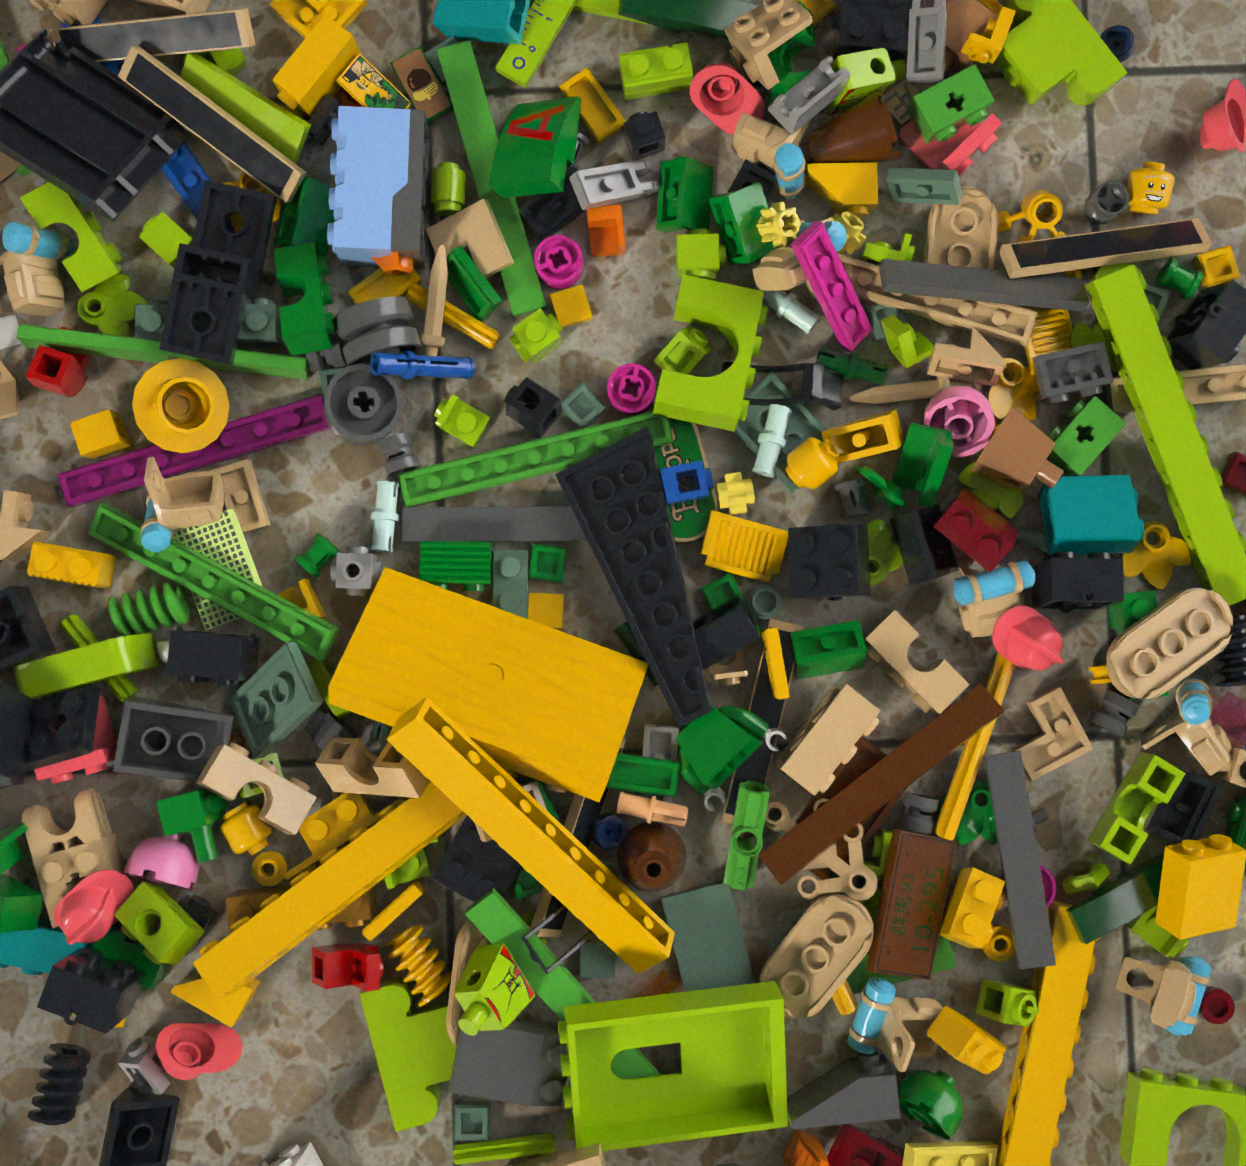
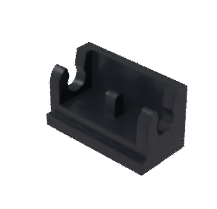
[519,165,587,243]
[693,595,760,670]
[1146,768,1224,844]

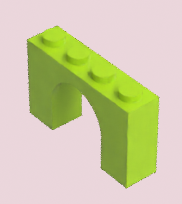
[653,274,768,432]
[1118,1068,1246,1166]

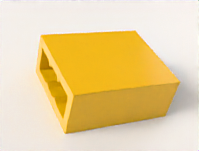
[272,14,362,121]
[1155,834,1246,940]

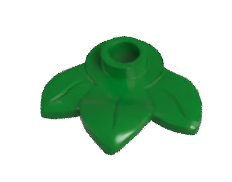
[853,466,906,510]
[937,780,997,845]

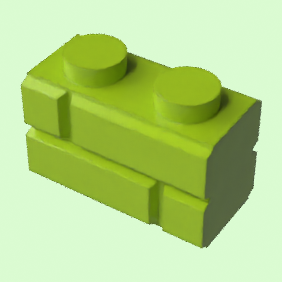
[619,42,693,101]

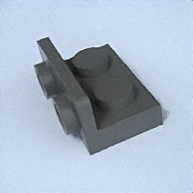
[1032,341,1114,405]

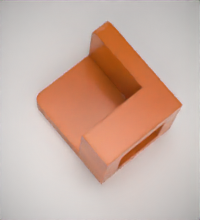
[587,204,626,257]

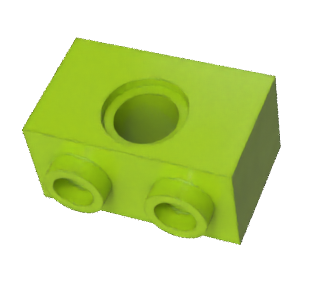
[114,881,205,965]

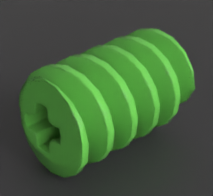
[108,582,190,636]

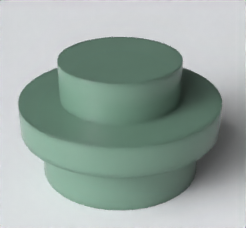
[747,585,782,619]

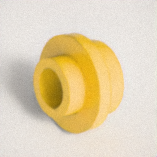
[252,851,288,886]
[982,925,1015,962]

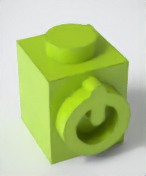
[676,229,726,281]
[508,308,563,364]
[976,978,1039,1027]

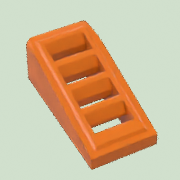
[782,1129,829,1166]

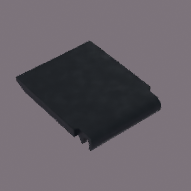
[0,28,193,222]

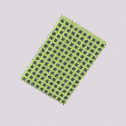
[173,509,263,631]

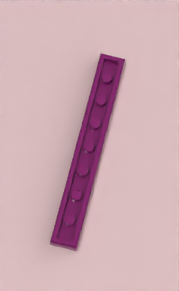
[57,394,330,508]

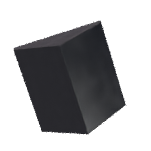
[890,505,959,585]
[99,1087,180,1166]

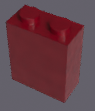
[933,486,1018,573]

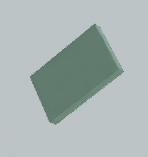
[732,371,827,494]
[229,642,324,759]
[661,881,755,992]

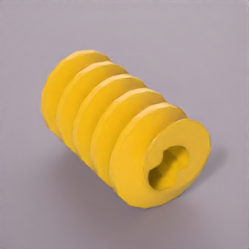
[381,924,452,1007]

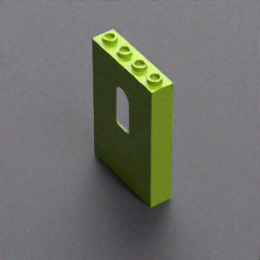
[558,981,788,1151]

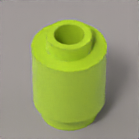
[430,162,466,217]

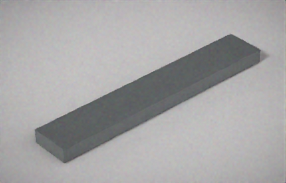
[879,259,1089,312]
[402,506,587,543]
[984,751,1056,970]

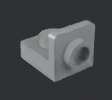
[117,1036,171,1095]

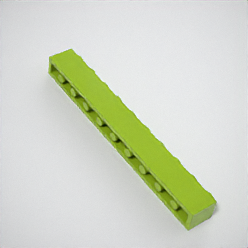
[1084,264,1246,605]

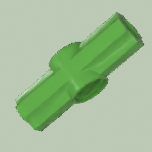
[723,780,770,890]

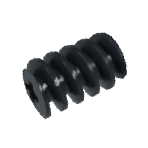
[1213,614,1246,687]
[27,1043,91,1125]

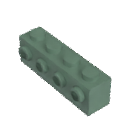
[135,299,285,347]

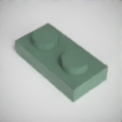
[886,168,963,205]
[493,550,529,619]

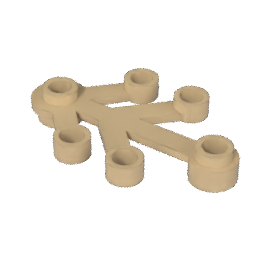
[764,798,877,901]

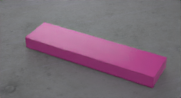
[790,221,873,352]

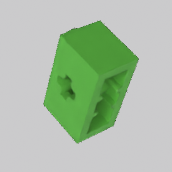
[907,64,995,145]
[1047,396,1127,476]

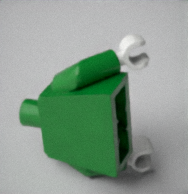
[676,705,787,811]

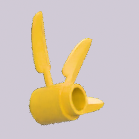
[998,190,1083,279]

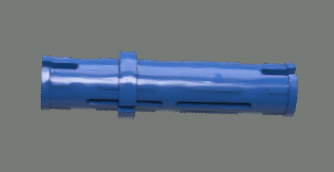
[370,351,475,380]

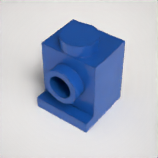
[660,460,714,506]

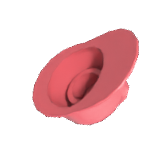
[689,63,765,135]
[1200,79,1246,153]
[992,605,1064,671]
[53,870,135,945]
[155,1023,243,1080]

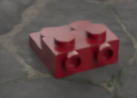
[827,1124,904,1166]

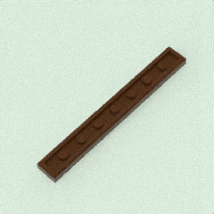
[758,683,1004,885]

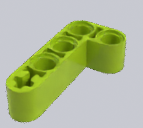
[13,633,160,699]

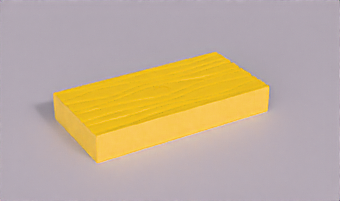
[328,567,648,802]

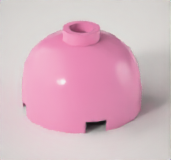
[923,385,995,457]
[123,832,200,891]

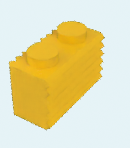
[27,541,116,588]
[927,1006,1006,1075]

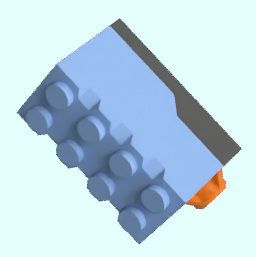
[327,106,430,276]

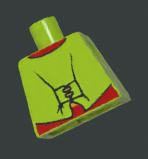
[826,48,907,116]
[455,943,536,1036]

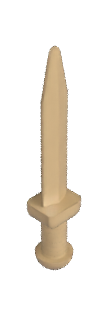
[419,245,448,380]
[849,376,983,404]

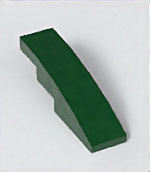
[618,0,759,39]
[1066,853,1164,944]

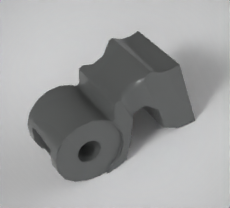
[294,704,358,750]

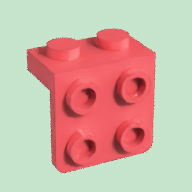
[898,105,1002,177]
[35,694,117,784]

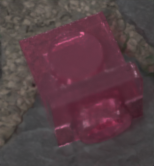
[1209,691,1246,748]

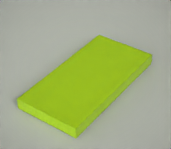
[180,52,311,165]

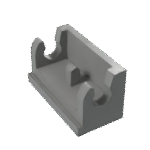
[768,56,851,135]

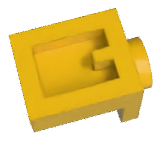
[961,6,1016,64]

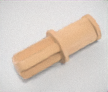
[616,791,688,827]

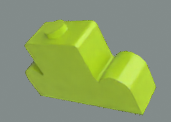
[995,0,1128,106]
[359,977,456,1132]

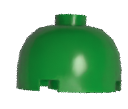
[897,1070,964,1141]

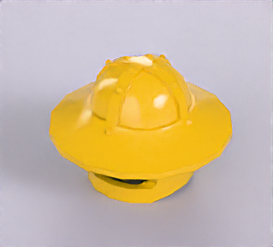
[132,358,230,453]

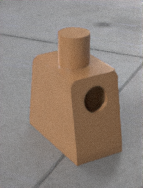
[944,0,996,73]
[970,407,1064,492]

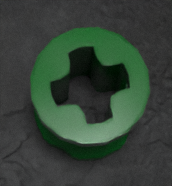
[1155,257,1204,300]
[294,533,341,578]

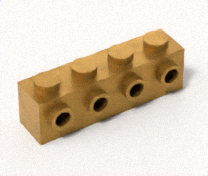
[225,885,377,933]

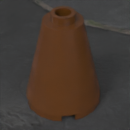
[802,90,901,164]
[617,822,687,892]

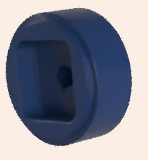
[1100,25,1135,62]
[590,813,627,850]

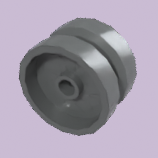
[334,296,422,366]
[323,363,403,446]

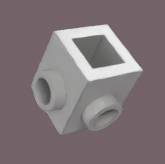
[330,546,383,596]

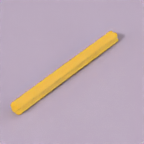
[934,653,1015,840]

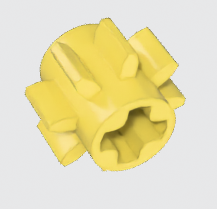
[756,202,801,248]
[829,212,867,255]
[716,472,755,515]

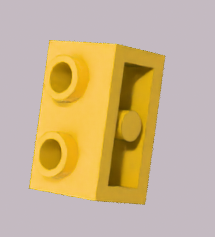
[939,867,1006,949]

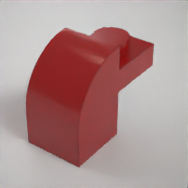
[25,326,92,397]
[312,943,384,992]

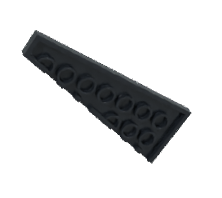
[555,427,712,727]

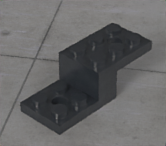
[159,180,277,365]
[0,683,100,778]

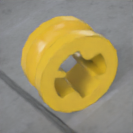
[1088,664,1111,684]

